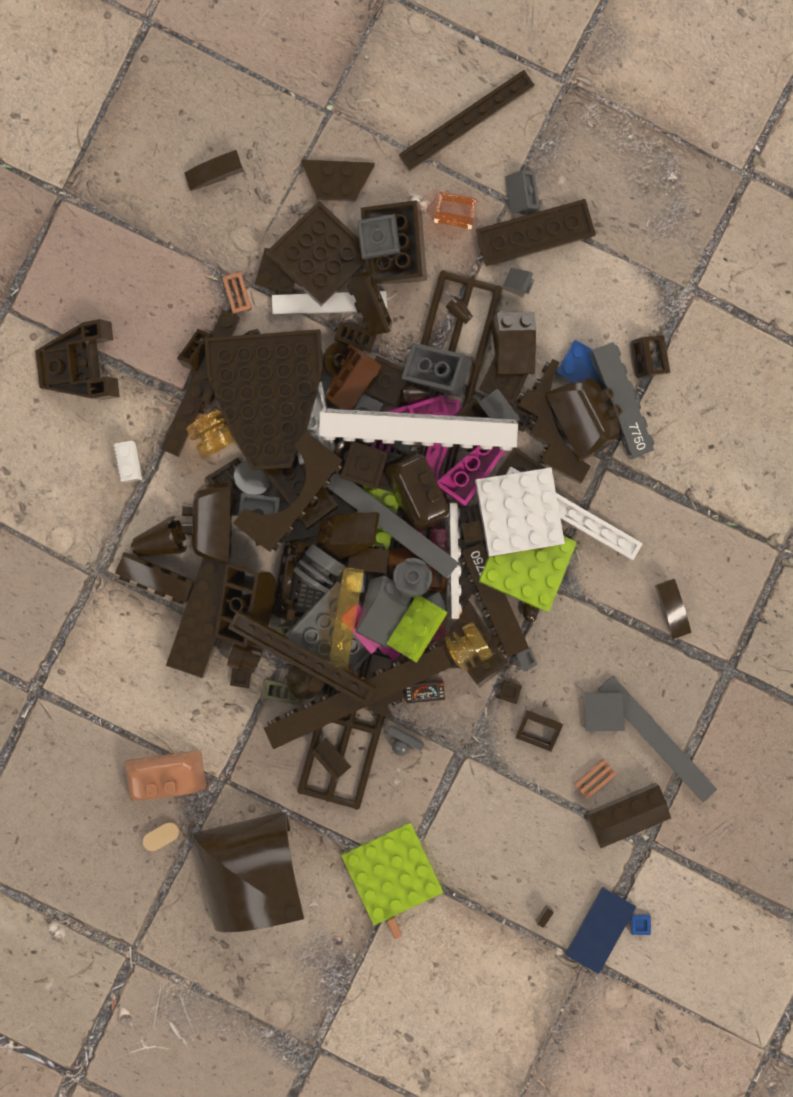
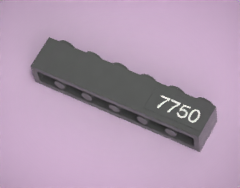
[588,342,654,459]

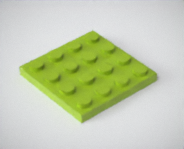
[478,536,577,613]
[341,822,444,925]

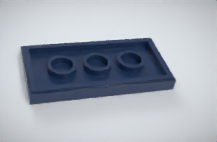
[565,887,636,974]

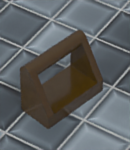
[630,335,671,378]
[515,709,563,752]

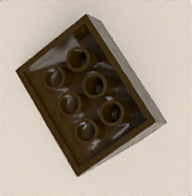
[361,200,427,284]

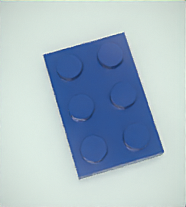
[556,340,600,384]

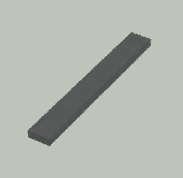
[327,472,459,579]
[599,676,717,803]

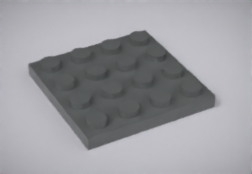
[285,580,371,672]

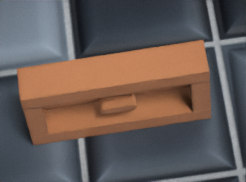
[222,272,252,315]
[575,759,617,799]

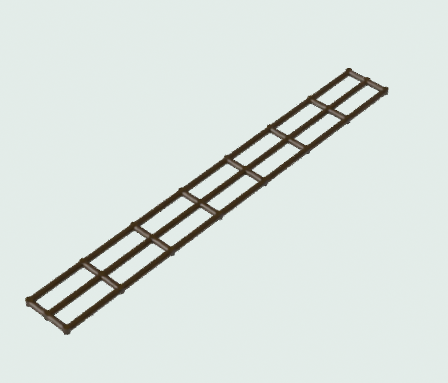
[297,270,502,810]

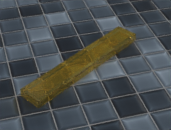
[329,567,364,670]

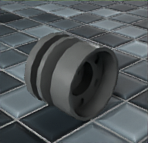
[293,543,346,594]

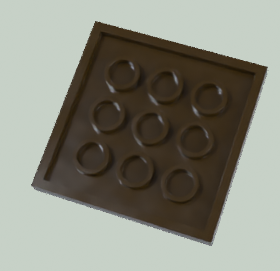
[266,201,365,307]

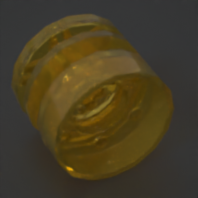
[185,409,235,458]
[444,621,493,672]

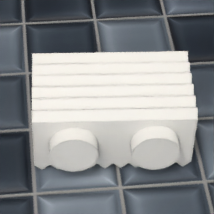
[114,441,142,483]

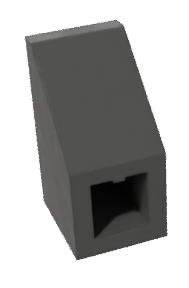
[502,268,535,298]

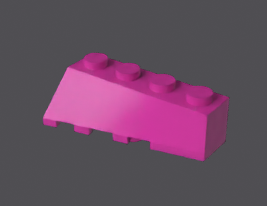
[437,445,505,507]

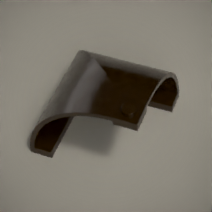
[193,811,305,932]

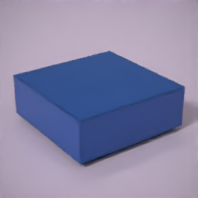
[631,914,651,935]

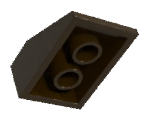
[491,312,536,375]
[316,512,380,561]

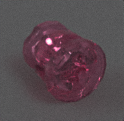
[429,528,448,549]

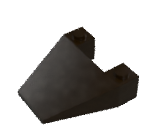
[35,319,120,400]

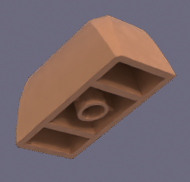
[126,750,206,801]

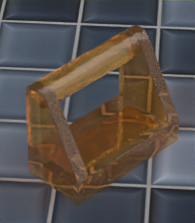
[434,192,477,229]

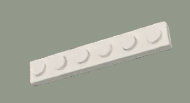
[445,503,462,620]

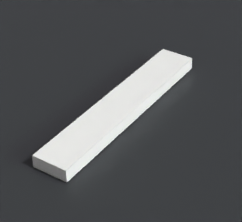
[272,291,387,315]

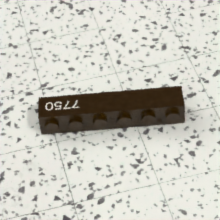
[460,542,529,657]

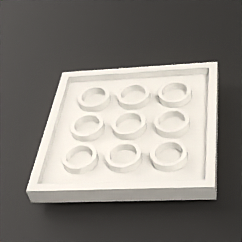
[475,468,565,557]

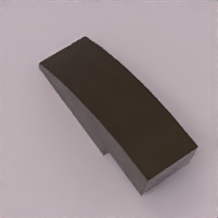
[184,150,244,191]
[654,579,692,639]

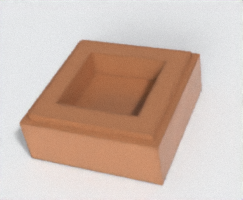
[387,916,402,939]

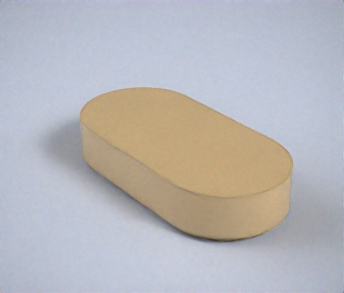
[143,822,180,851]

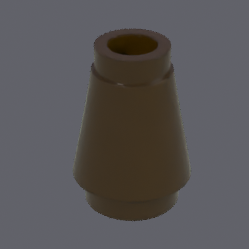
[445,296,473,324]
[400,386,430,405]

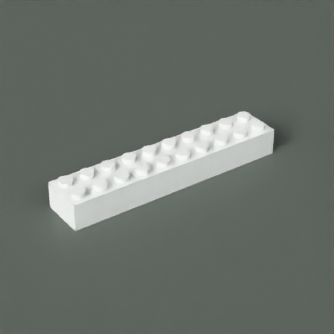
[319,408,518,450]

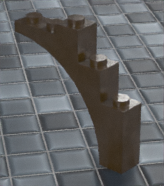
[516,359,591,484]

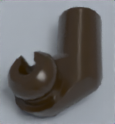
[522,603,537,623]

